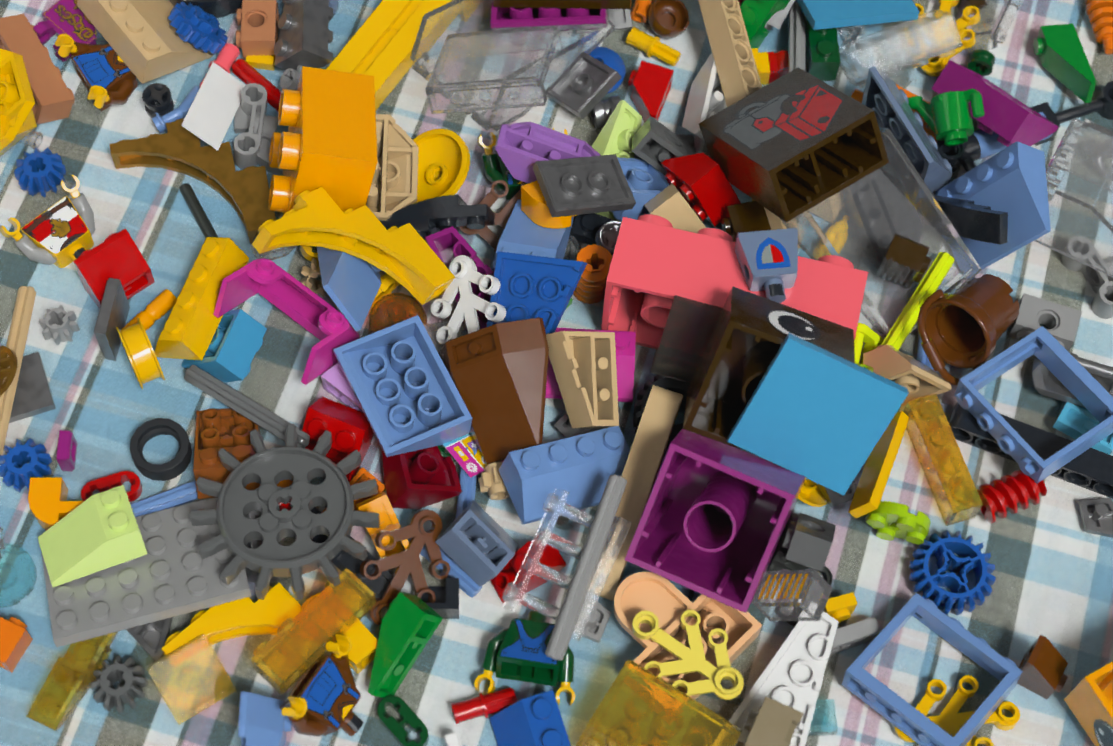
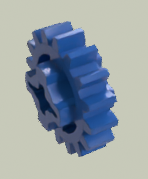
[168,2,228,54]

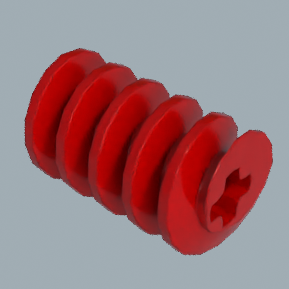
[975,470,1047,524]

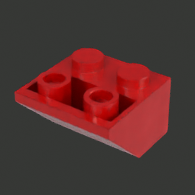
[661,152,741,226]
[73,229,155,308]
[302,396,374,482]

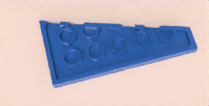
[487,251,587,334]

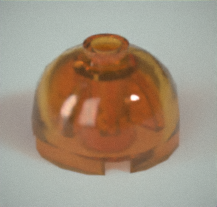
[368,293,428,335]

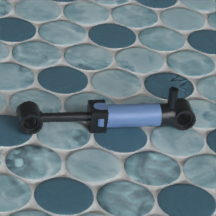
[937,81,1113,173]

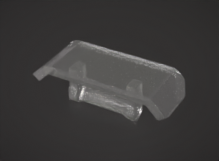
[963,0,1024,53]

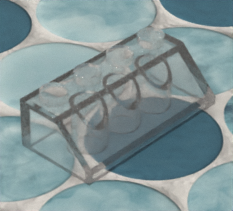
[839,9,963,88]

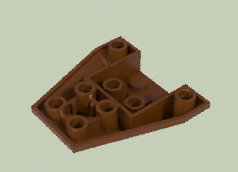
[439,318,549,464]

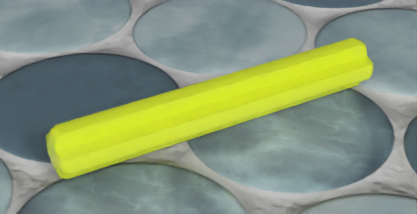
[881,252,955,351]

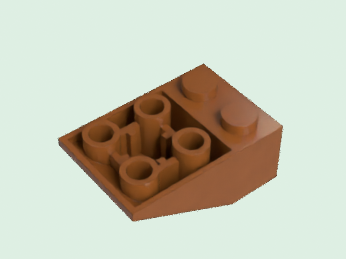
[193,408,261,499]

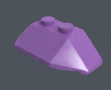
[495,122,601,183]

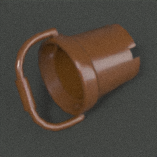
[918,274,1020,385]

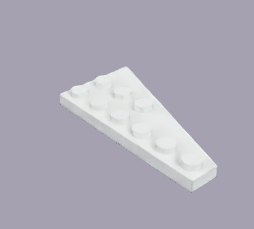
[712,603,839,746]

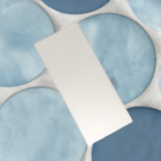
[181,62,246,151]

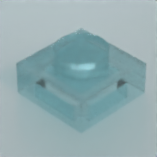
[808,699,838,736]

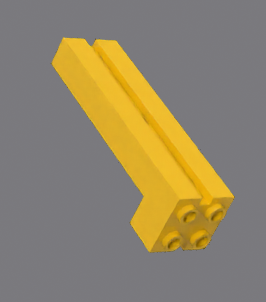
[327,0,479,110]

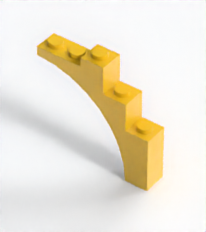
[252,187,455,305]
[161,582,378,674]

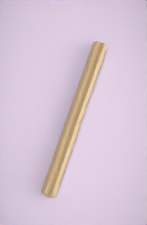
[0,286,36,455]

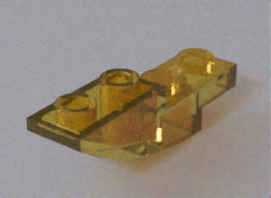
[26,631,118,732]

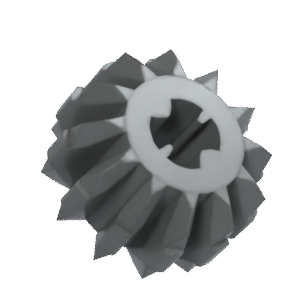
[90,655,148,713]

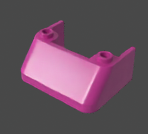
[213,258,360,385]

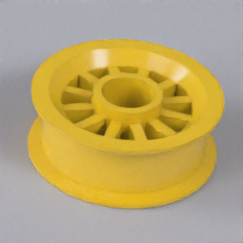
[116,318,165,389]

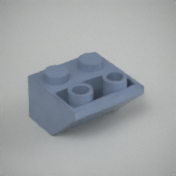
[435,500,518,587]

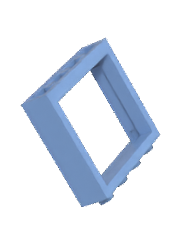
[954,326,1113,484]
[842,593,1023,746]

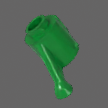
[908,89,985,146]

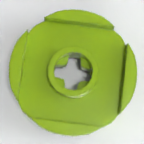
[866,501,931,545]

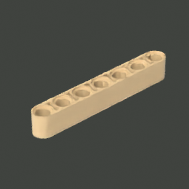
[588,385,683,601]

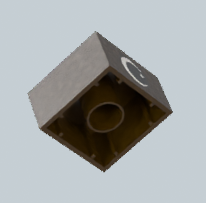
[683,286,855,454]

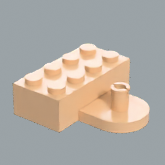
[613,572,762,726]

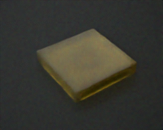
[146,633,237,725]

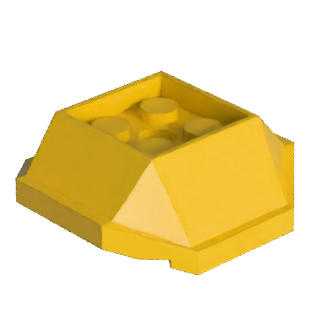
[0,48,37,157]

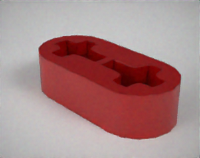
[81,471,142,502]

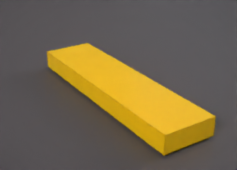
[848,411,909,518]

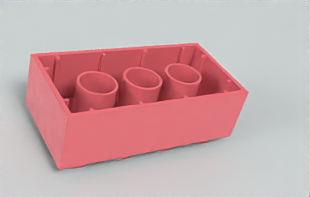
[601,214,868,358]

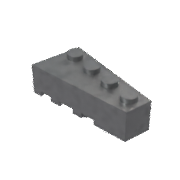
[274,0,333,70]

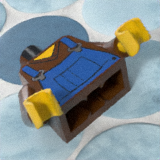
[55,34,138,112]
[280,633,364,737]

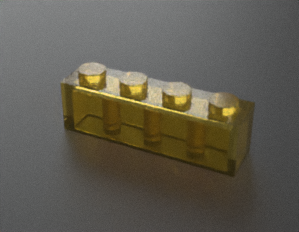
[903,394,983,526]
[251,568,376,695]

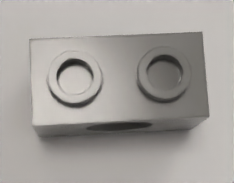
[1008,293,1082,351]

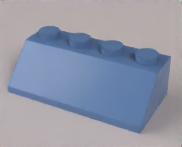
[498,426,630,525]

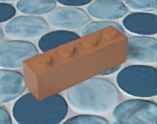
[0,14,74,124]

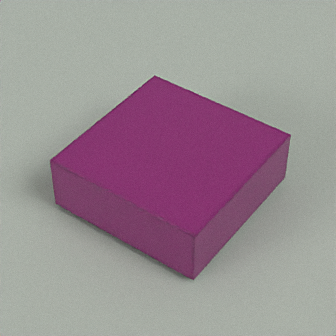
[56,430,78,471]

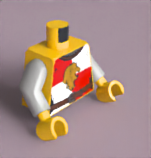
[0,175,95,268]

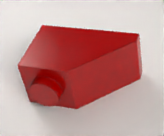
[628,60,674,122]

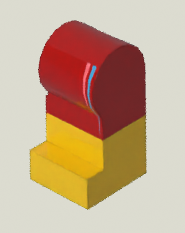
[751,48,788,85]

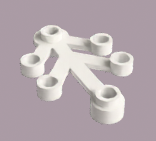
[431,255,506,345]

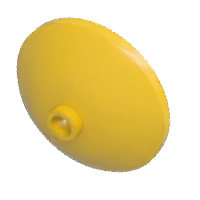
[413,129,470,204]

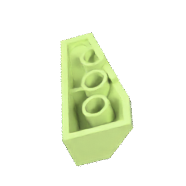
[591,100,642,222]

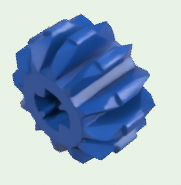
[14,147,66,198]
[0,438,52,493]

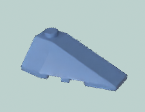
[239,692,293,746]

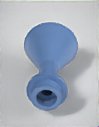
[152,85,200,133]

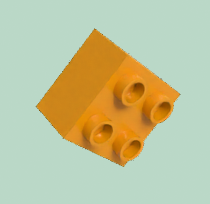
[268,66,377,215]

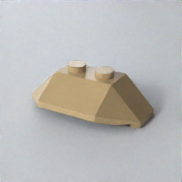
[366,114,419,221]

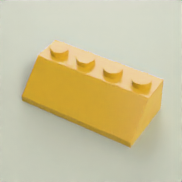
[154,237,249,361]

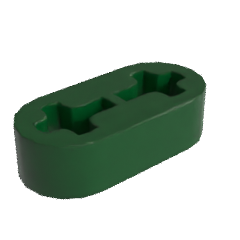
[377,696,429,746]

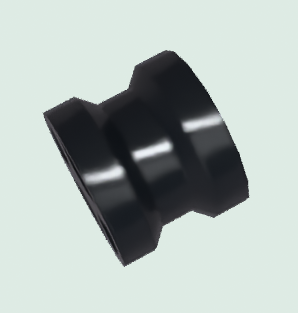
[142,83,174,118]

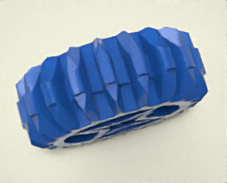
[909,530,996,616]

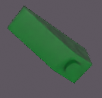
[1033,23,1097,103]
[368,592,443,698]

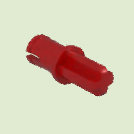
[451,688,517,724]

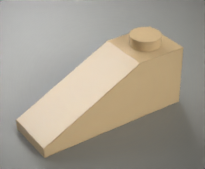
[644,184,706,233]

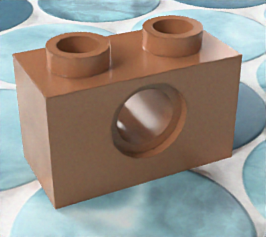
[236,0,279,59]

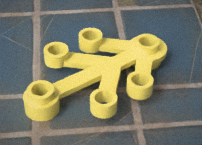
[632,610,744,702]

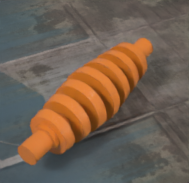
[1086,0,1113,55]

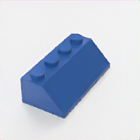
[489,690,571,746]

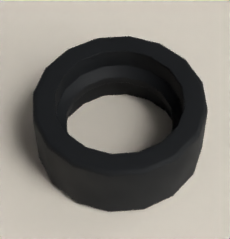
[130,418,192,481]

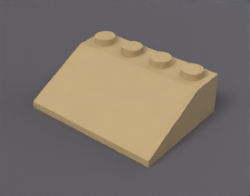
[77,0,213,84]

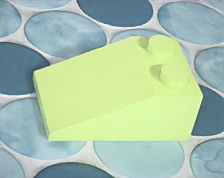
[37,485,147,587]

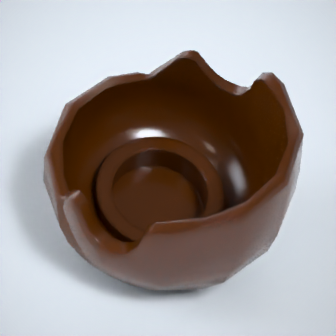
[648,0,690,39]

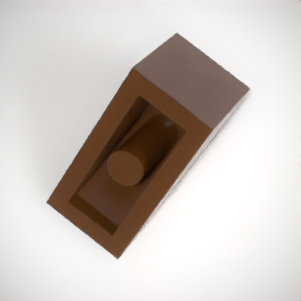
[1017,635,1068,699]

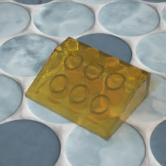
[576,659,743,746]

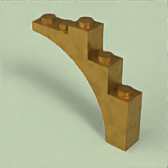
[109,119,276,246]

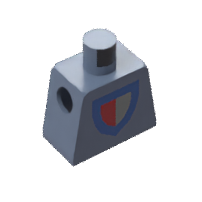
[734,228,798,303]

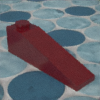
[382,446,462,509]

